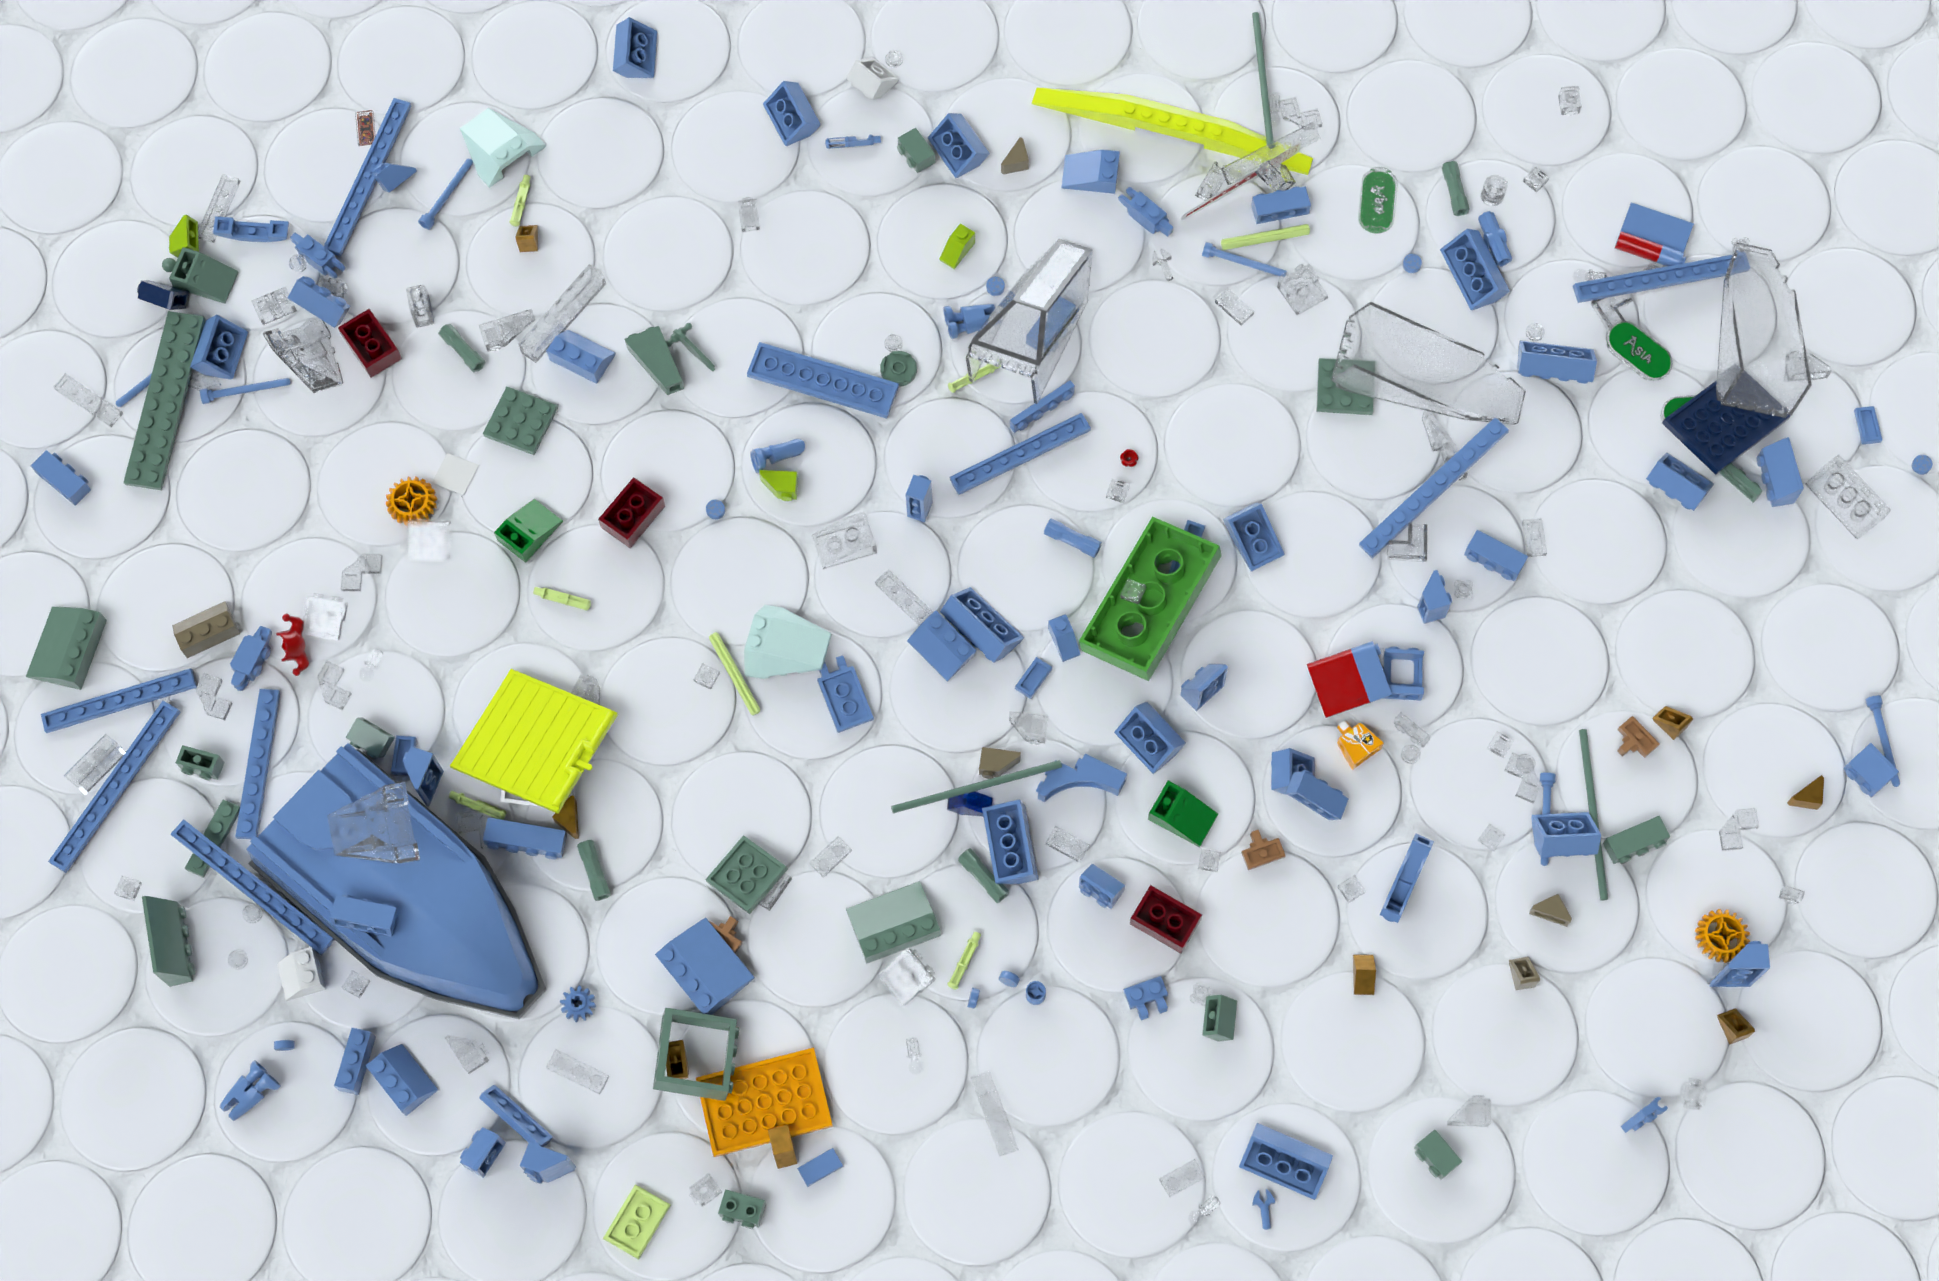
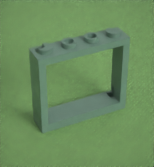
[653,1008,739,1101]

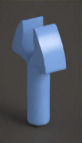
[1252,1189,1275,1230]

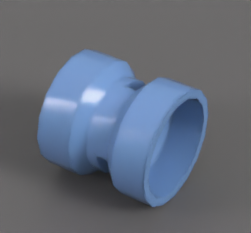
[1026,981,1046,1005]

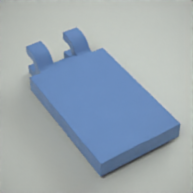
[817,655,874,733]

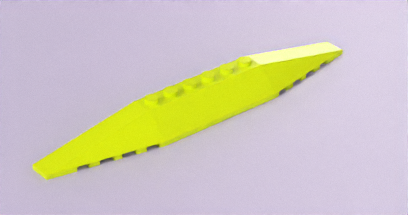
[1032,87,1313,175]

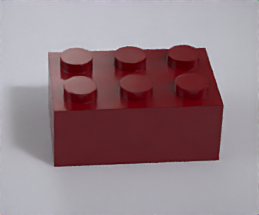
[338,309,402,378]
[598,477,665,548]
[1130,885,1202,954]

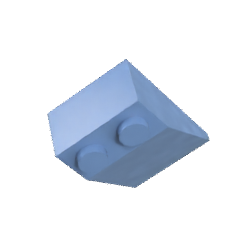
[1061,150,1120,194]
[1223,503,1285,571]
[1180,664,1228,711]

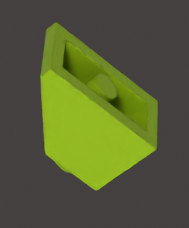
[169,215,199,258]
[939,223,975,269]
[759,470,798,501]

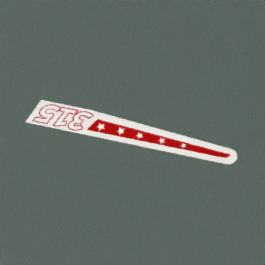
[1181,141,1302,220]

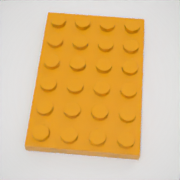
[696,1047,833,1157]

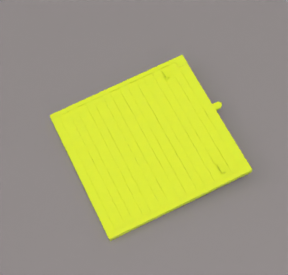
[450,669,618,814]

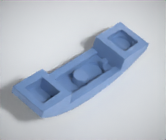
[213,216,289,242]

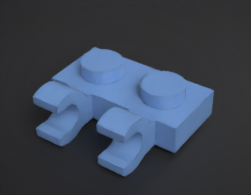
[1123,976,1168,1020]
[1620,1097,1668,1133]

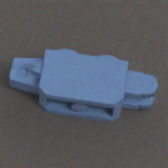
[1118,187,1173,237]
[290,232,345,279]
[230,626,272,691]

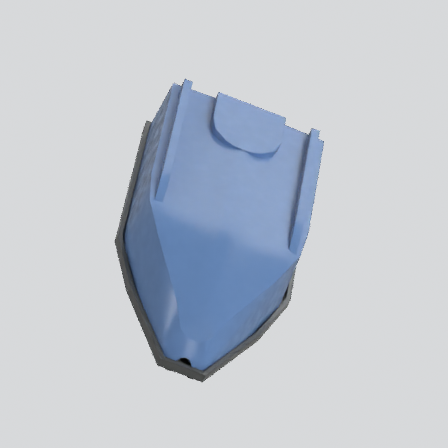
[246,743,547,1019]

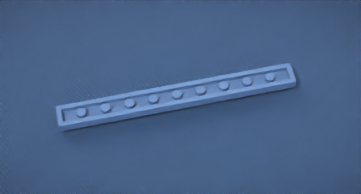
[324,98,412,257]
[1573,253,1750,303]
[1359,418,1509,559]
[48,701,180,873]
[170,819,334,955]

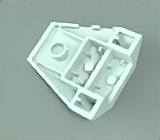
[460,108,546,188]
[744,605,832,679]

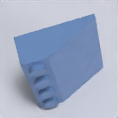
[655,918,755,1015]

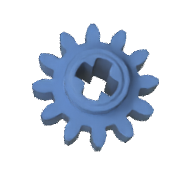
[560,985,596,1022]

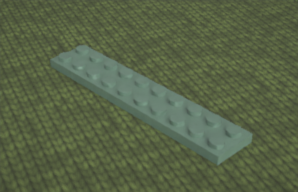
[123,311,206,491]

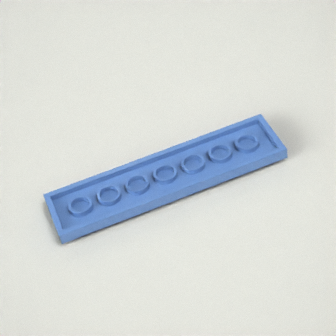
[747,342,899,419]

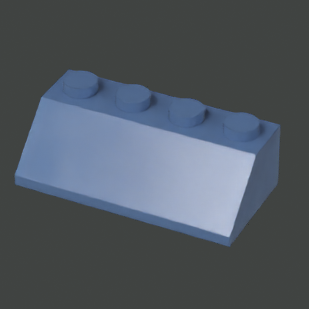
[1440,229,1510,310]
[1517,341,1597,384]
[940,587,1024,663]
[982,799,1039,884]
[1710,941,1770,987]
[1239,1123,1333,1200]

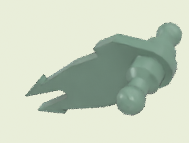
[666,323,715,371]

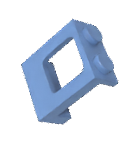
[1382,647,1424,701]

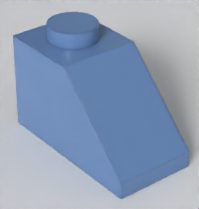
[371,163,417,193]
[1048,614,1080,662]

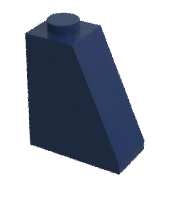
[137,280,189,310]

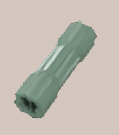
[1442,161,1470,216]
[438,323,486,373]
[577,840,611,901]
[958,848,1009,903]

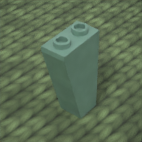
[624,326,684,395]

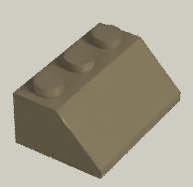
[172,601,240,658]

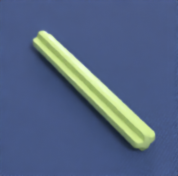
[1221,224,1310,250]
[709,632,760,715]

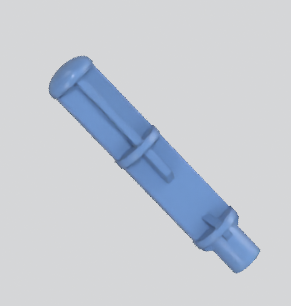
[825,135,881,149]

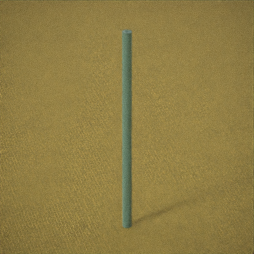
[1252,12,1274,149]
[1579,729,1608,901]
[891,760,1062,814]

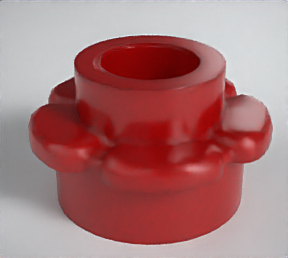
[1120,449,1138,467]

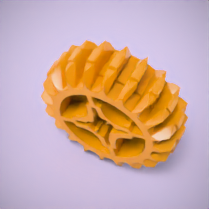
[386,476,437,526]
[1695,909,1750,963]

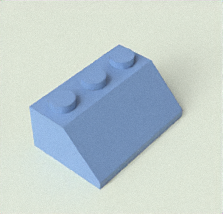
[613,17,657,78]
[763,81,821,146]
[928,113,990,178]
[190,315,248,380]
[546,330,616,384]
[1757,437,1804,507]
[1646,453,1714,511]
[907,610,977,682]
[1114,702,1186,774]
[403,746,444,806]
[1531,812,1601,858]
[365,1044,438,1116]
[520,1142,576,1184]

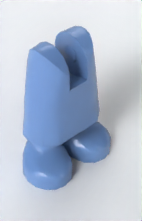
[943,304,999,339]
[750,439,805,473]
[220,1060,281,1121]

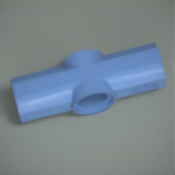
[1478,211,1512,267]

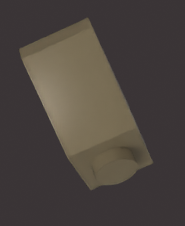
[979,747,1021,779]

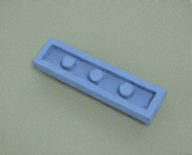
[1010,380,1075,433]
[479,1085,553,1147]

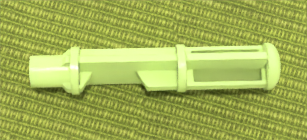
[509,175,531,227]
[948,360,1001,393]
[533,587,591,611]
[449,791,506,820]
[947,932,981,990]

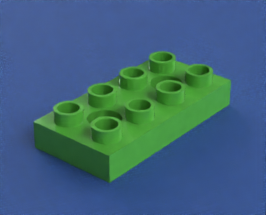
[1079,516,1222,681]

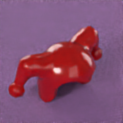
[276,613,309,676]

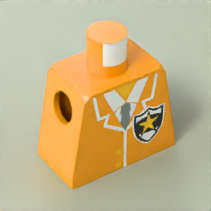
[1337,720,1384,770]

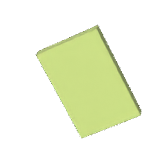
[603,1184,671,1260]

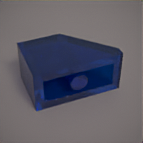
[947,791,993,817]

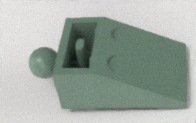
[162,247,238,304]

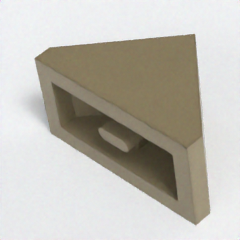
[1001,137,1029,174]
[1529,894,1572,927]
[1509,957,1540,990]

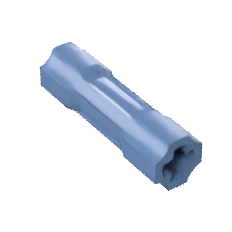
[1044,518,1102,558]

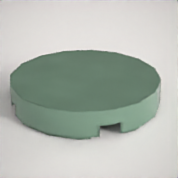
[880,351,917,387]

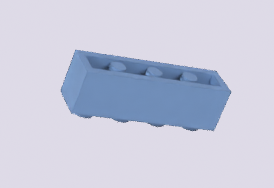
[483,817,567,860]

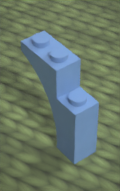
[1036,754,1127,802]
[1380,834,1434,923]

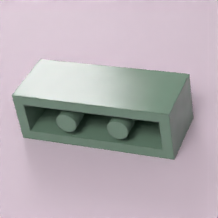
[1603,816,1670,864]

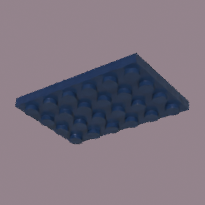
[1662,365,1791,475]

